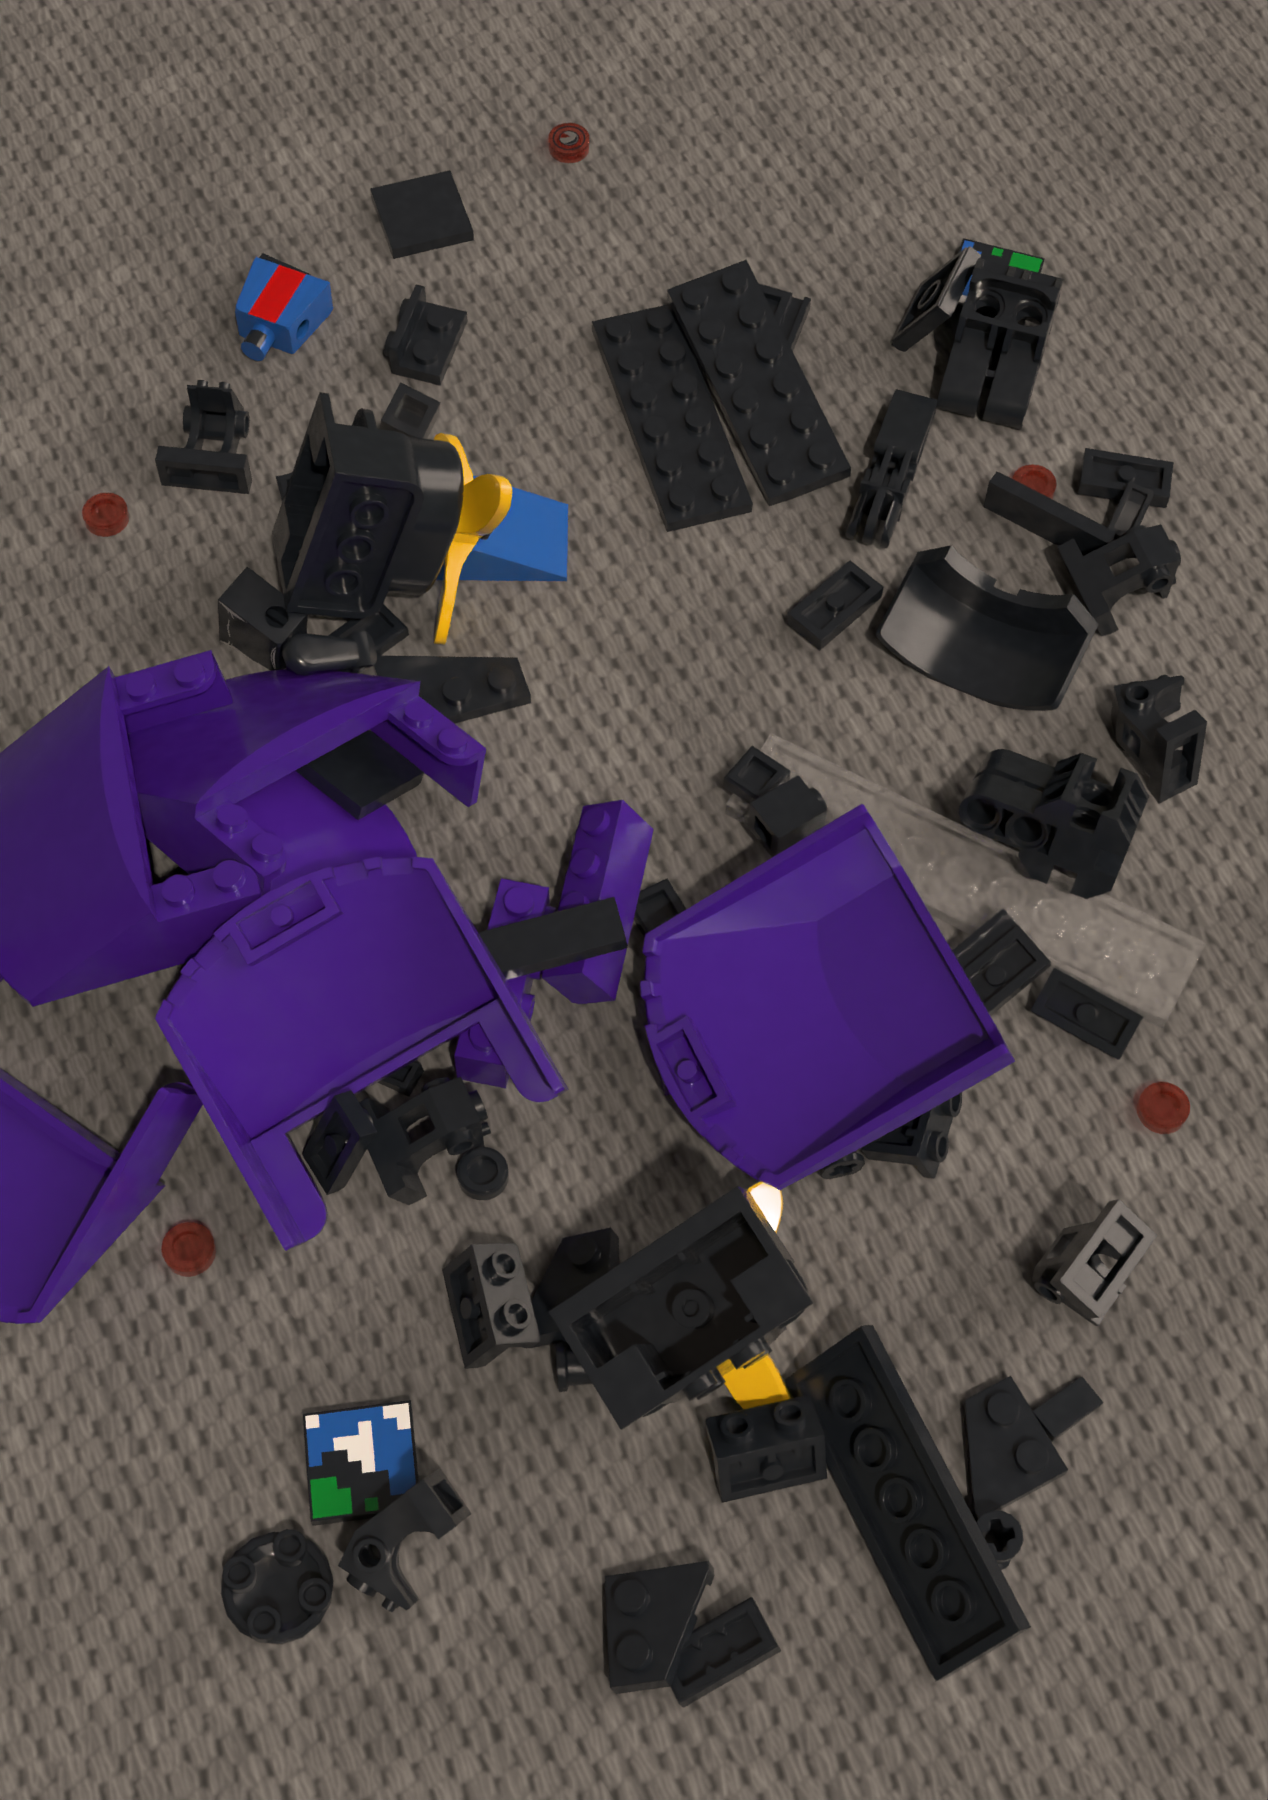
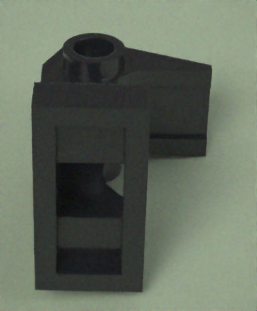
[155,380,252,494]
[1057,524,1181,637]
[1111,675,1207,804]
[359,1077,491,1205]
[1032,1199,1158,1326]
[338,1469,472,1612]

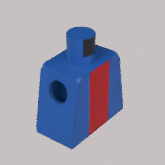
[235,257,333,361]

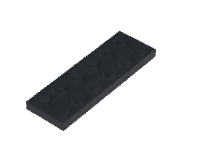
[667,260,851,506]
[592,304,753,532]
[785,1325,1031,1681]

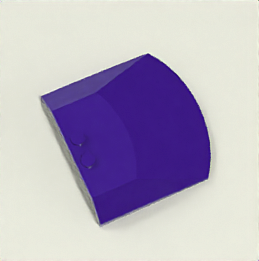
[640,804,1015,1190]

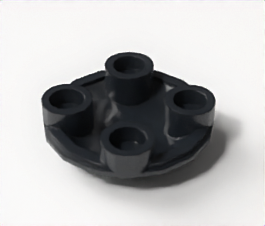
[221,1529,334,1644]

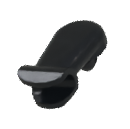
[282,631,377,676]

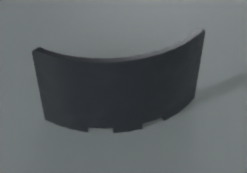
[876,545,1099,711]

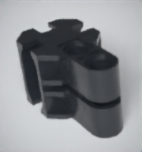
[937,258,1063,430]
[959,749,1149,899]

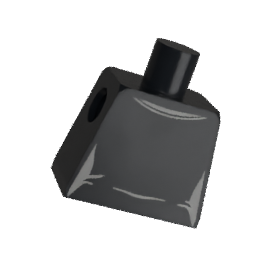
[218,567,308,670]

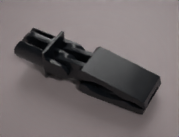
[846,389,938,548]

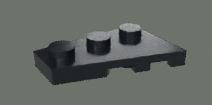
[373,655,531,724]

